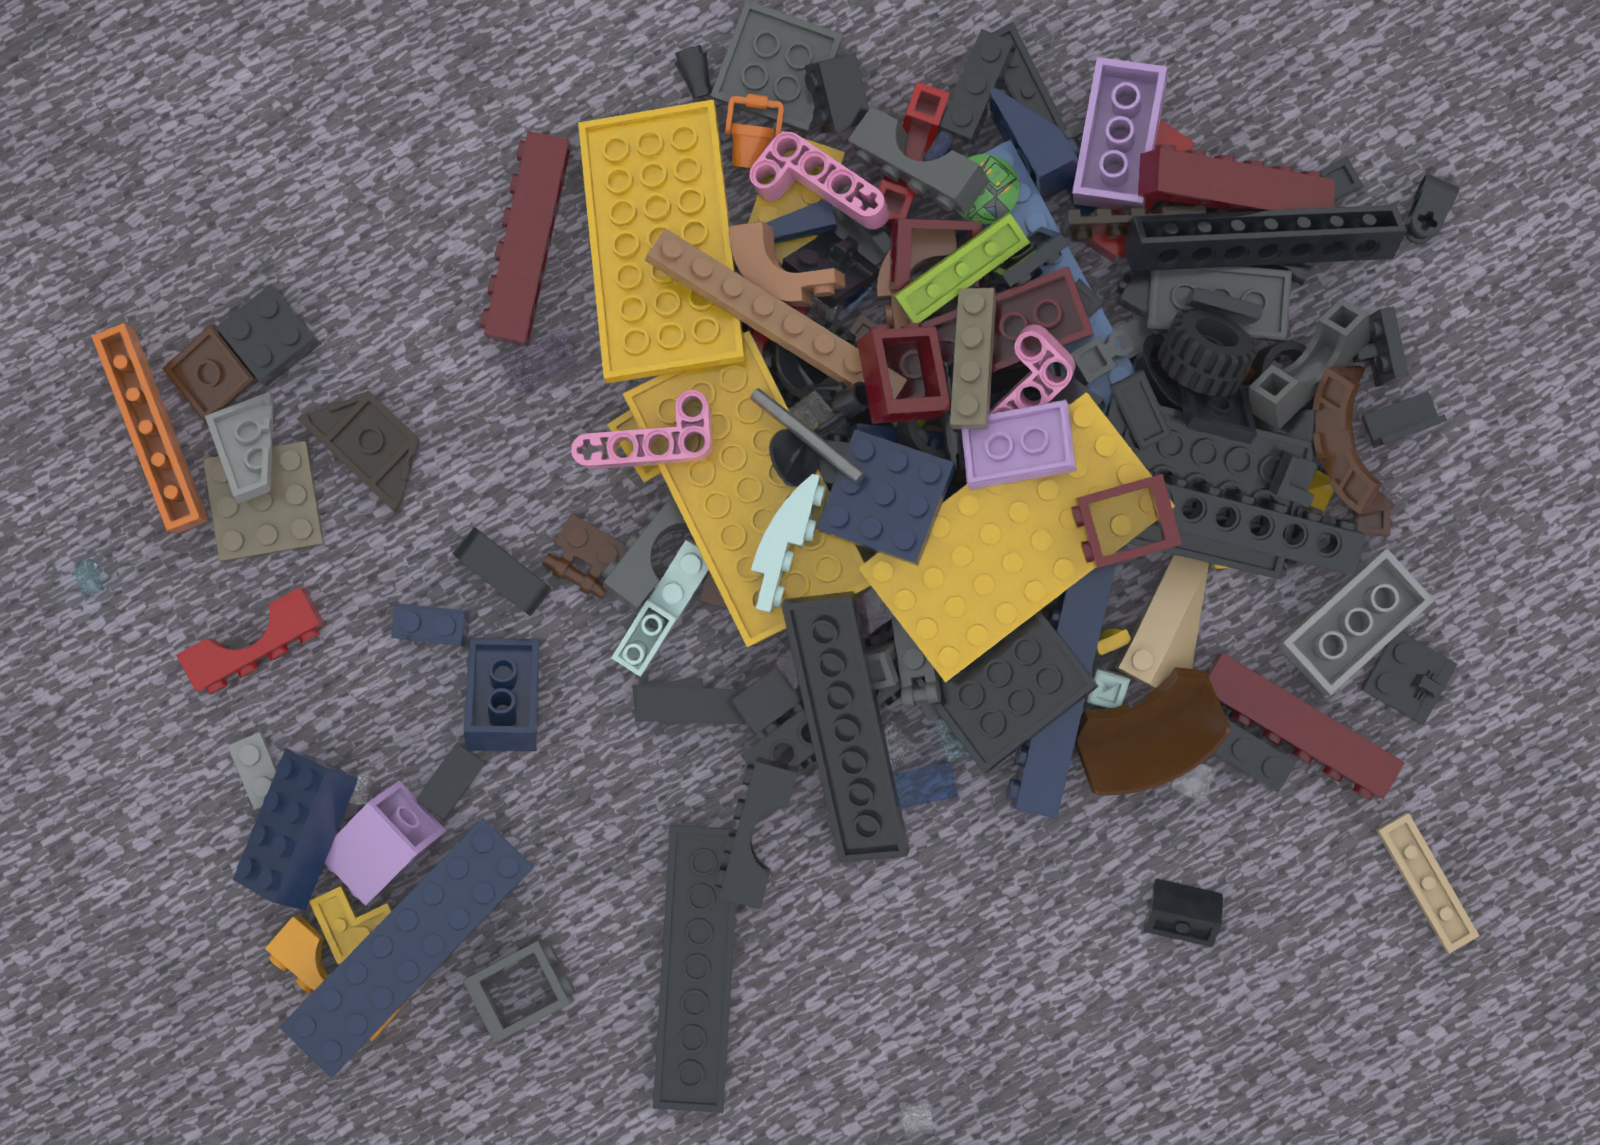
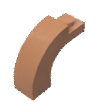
[729,221,845,307]
[876,228,957,329]

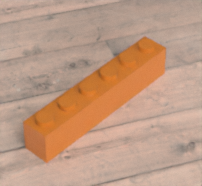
[91,323,209,534]

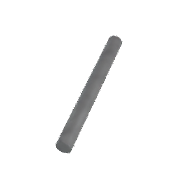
[750,388,866,484]

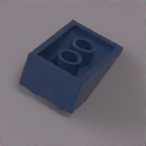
[989,88,1079,201]
[464,638,539,752]

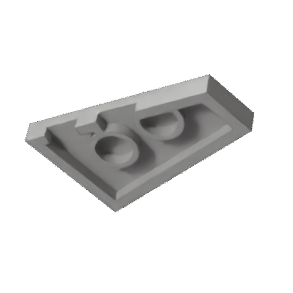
[205,391,274,504]

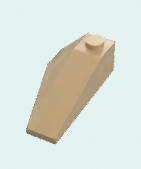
[1114,554,1209,690]

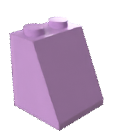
[325,780,447,906]

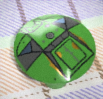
[956,154,1019,226]

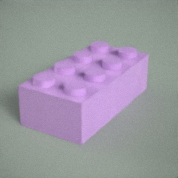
[1072,57,1167,211]

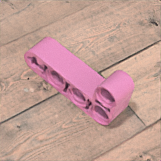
[750,132,890,229]
[989,324,1075,414]
[571,390,714,469]

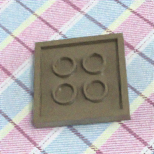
[203,441,325,562]

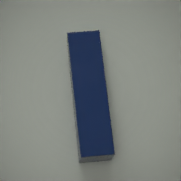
[766,200,837,244]

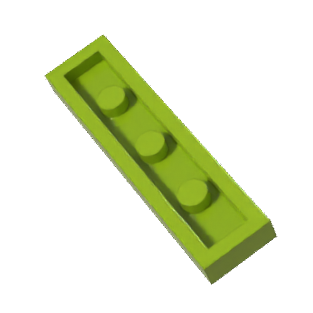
[893,213,1030,323]

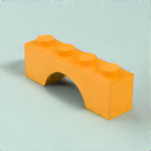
[265,914,404,1041]

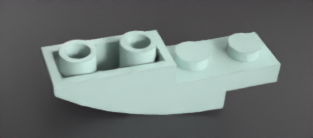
[751,474,826,614]
[611,538,709,677]

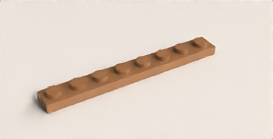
[645,228,907,399]

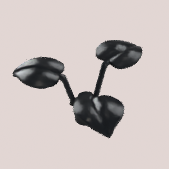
[769,344,894,487]

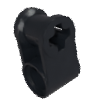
[1404,173,1459,244]

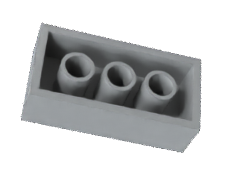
[1276,548,1435,696]

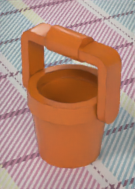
[725,93,785,169]

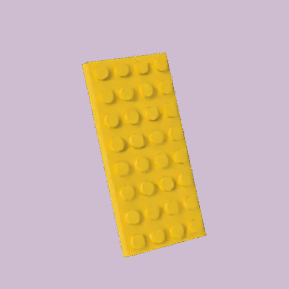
[578,99,746,383]
[623,330,872,648]
[858,392,1175,682]

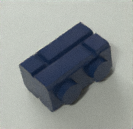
[391,603,470,646]

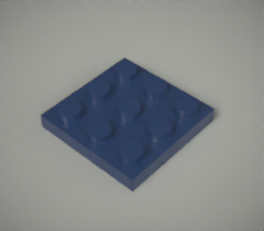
[816,429,956,566]

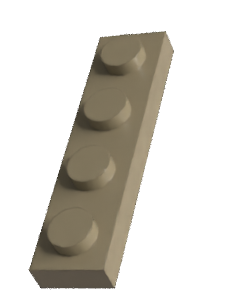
[950,288,997,429]

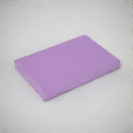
[961,400,1077,490]

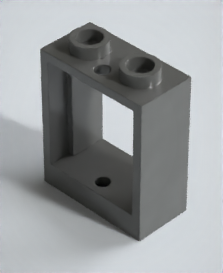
[462,938,575,1044]

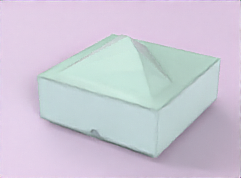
[1085,667,1130,708]

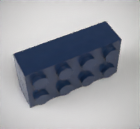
[233,748,358,911]

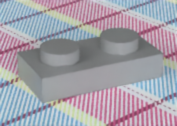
[228,732,277,810]

